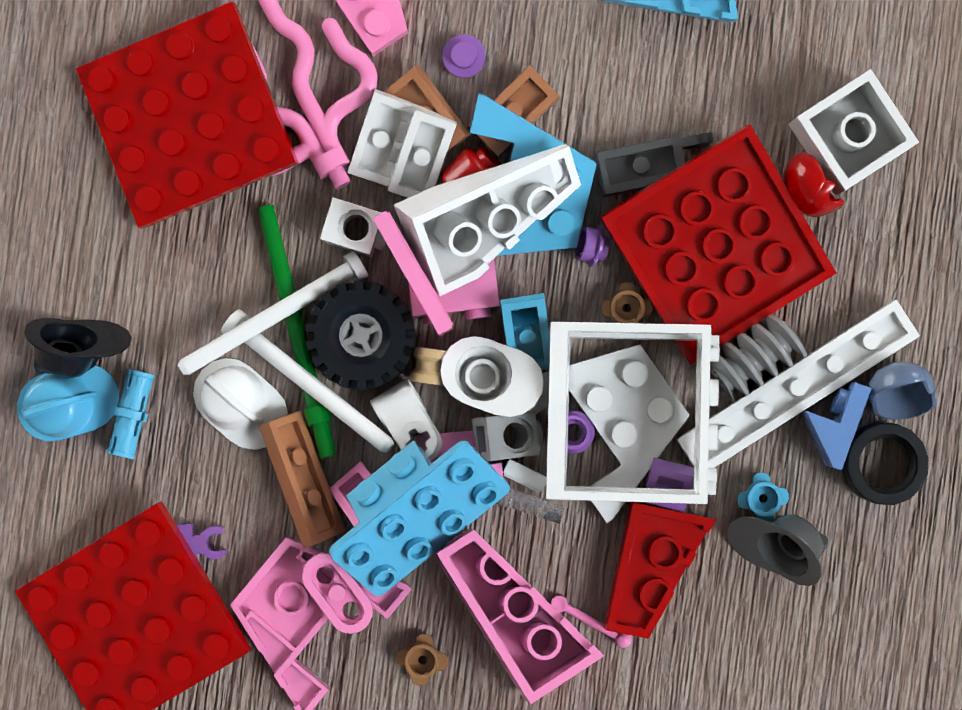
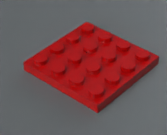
[76,1,299,229]
[599,125,837,365]
[15,501,252,710]

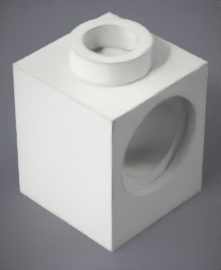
[320,197,386,258]

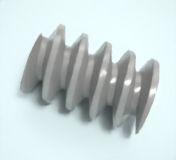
[710,314,808,403]

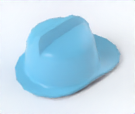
[17,366,119,442]

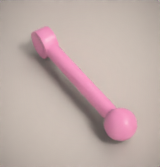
[551,595,632,648]

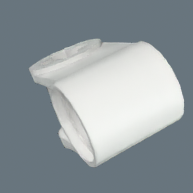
[370,378,442,461]

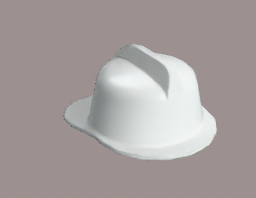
[440,336,544,417]
[193,358,288,450]

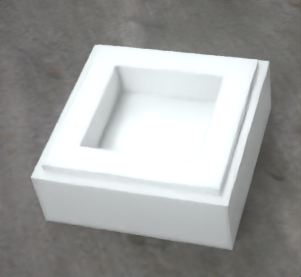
[503,459,547,493]

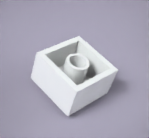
[788,69,919,196]

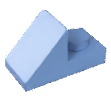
[800,382,872,470]

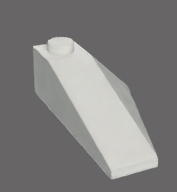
[394,144,581,296]

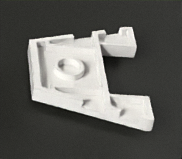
[529,345,689,523]

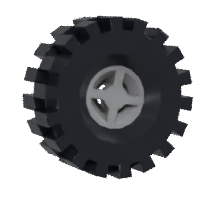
[306,280,416,390]

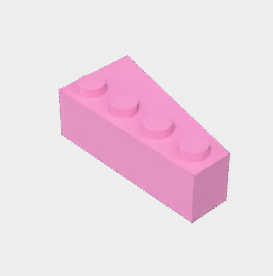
[433,529,604,704]

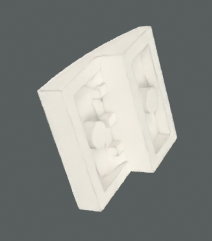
[347,89,457,198]

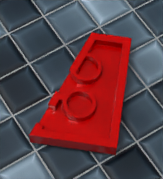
[603,502,716,639]

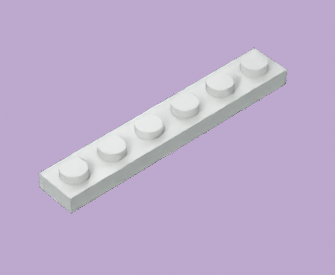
[676,300,920,468]

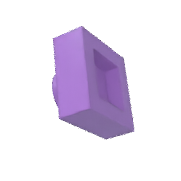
[644,457,694,512]

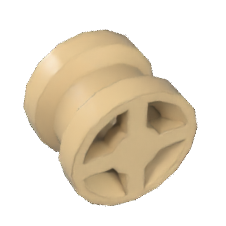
[409,347,447,386]

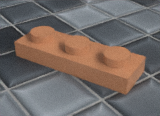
[259,411,346,548]

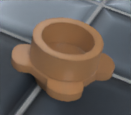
[601,282,653,323]
[397,633,448,686]

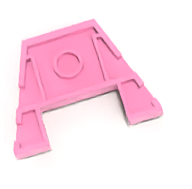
[230,536,413,710]

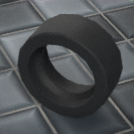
[841,423,929,505]

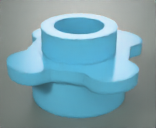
[737,472,789,522]

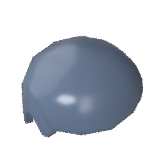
[868,362,937,420]

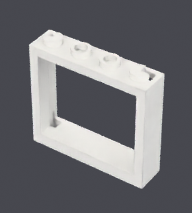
[546,322,720,504]

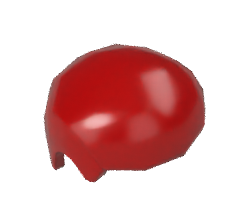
[784,152,844,217]

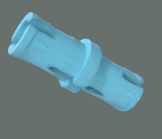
[107,369,155,459]

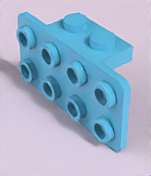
[329,440,510,596]

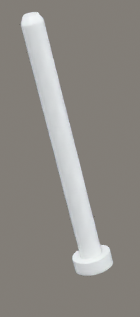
[178,251,368,375]
[221,309,394,453]

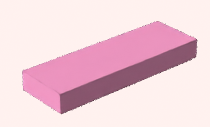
[373,211,454,336]

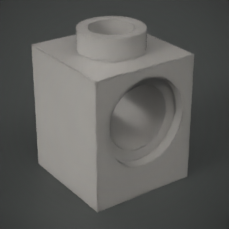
[472,411,543,461]

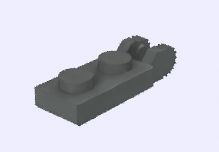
[593,132,714,197]

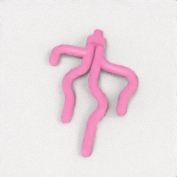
[251,0,378,190]

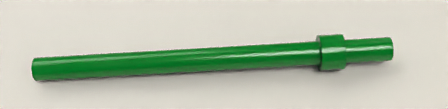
[257,205,337,459]

